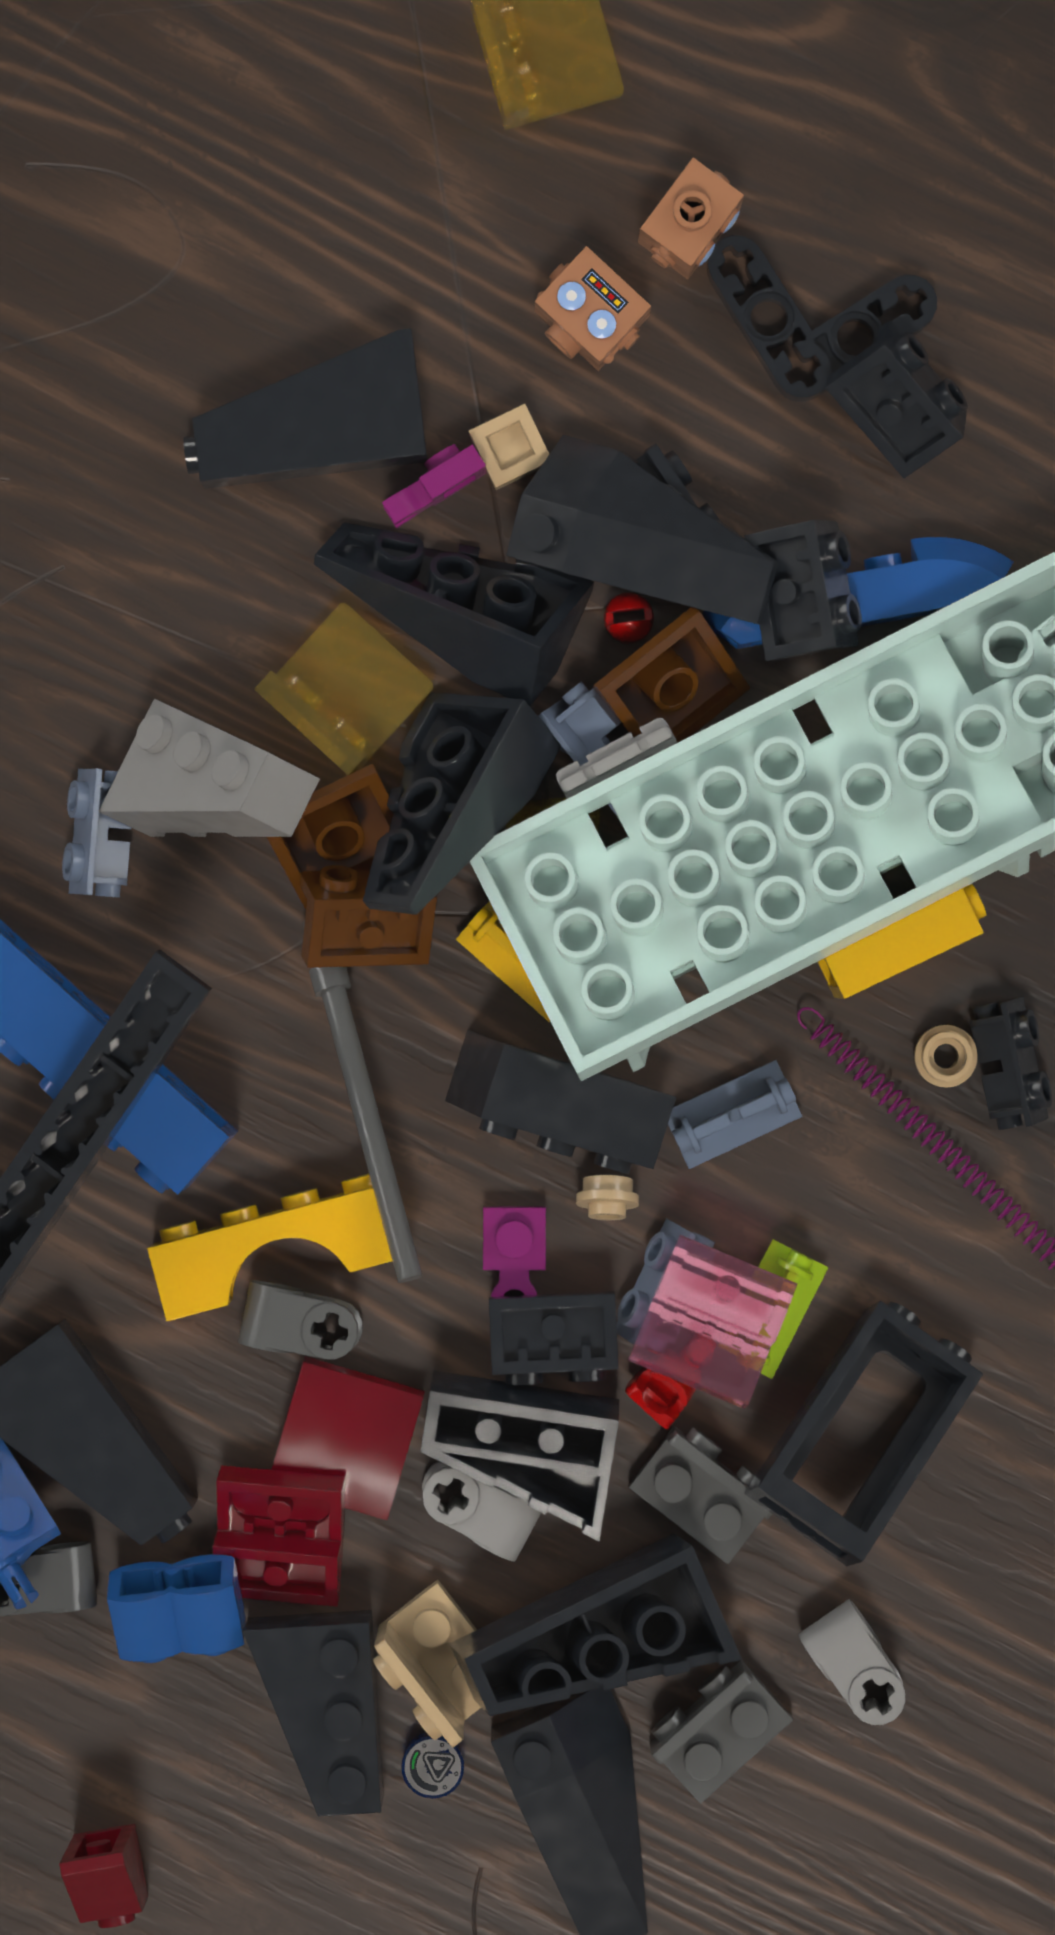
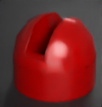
[604,592,654,644]

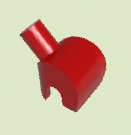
[625,1335,715,1430]

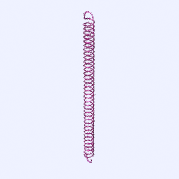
[797,1007,1055,1270]

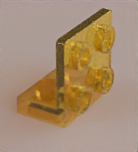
[470,0,624,130]
[254,603,434,775]

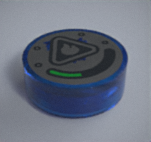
[402,1733,464,1799]

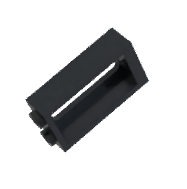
[744,1301,983,1567]

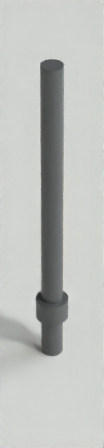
[302,921,423,1283]

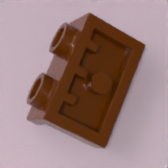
[300,865,437,968]

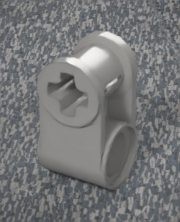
[422,1461,541,1562]
[798,1599,905,1725]

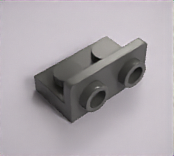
[628,1426,772,1564]
[649,1660,793,1804]

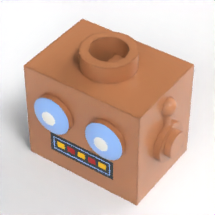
[638,157,744,280]
[535,246,651,371]

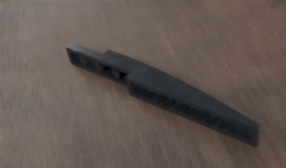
[0,949,212,1305]

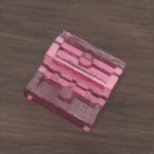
[627,1235,797,1409]

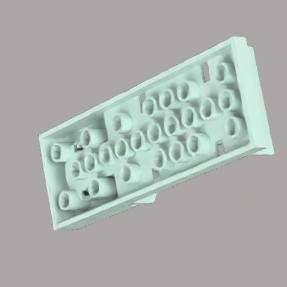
[470,552,1055,1081]

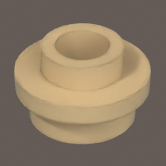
[914,1025,978,1088]
[576,1175,639,1220]

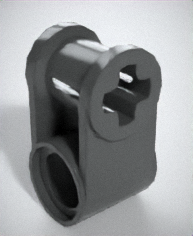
[238,1280,363,1359]
[0,1541,98,1617]

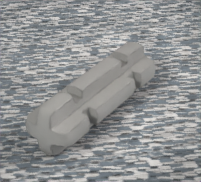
[556,718,677,799]

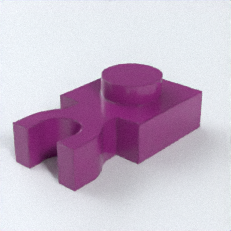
[382,444,487,529]
[483,1206,546,1297]

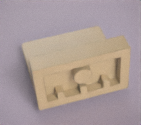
[373,1579,481,1747]

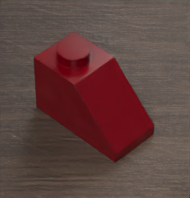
[59,1823,149,1928]

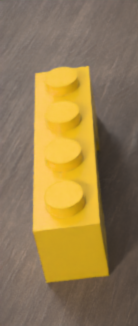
[147,1174,392,1321]

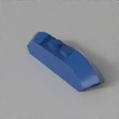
[702,537,1014,649]

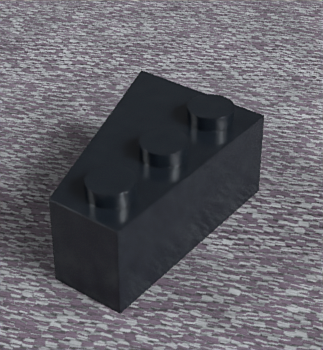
[445,1030,676,1174]
[421,1370,619,1541]
[242,1610,384,1817]

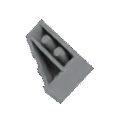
[99,699,320,837]

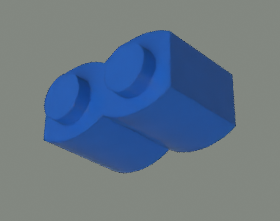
[107,1555,246,1663]

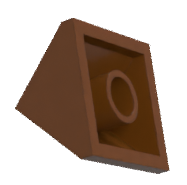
[593,607,750,743]
[267,764,393,909]

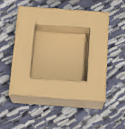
[468,404,549,490]

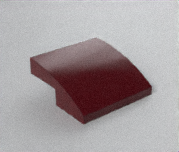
[272,1356,425,1520]
[213,1465,345,1607]

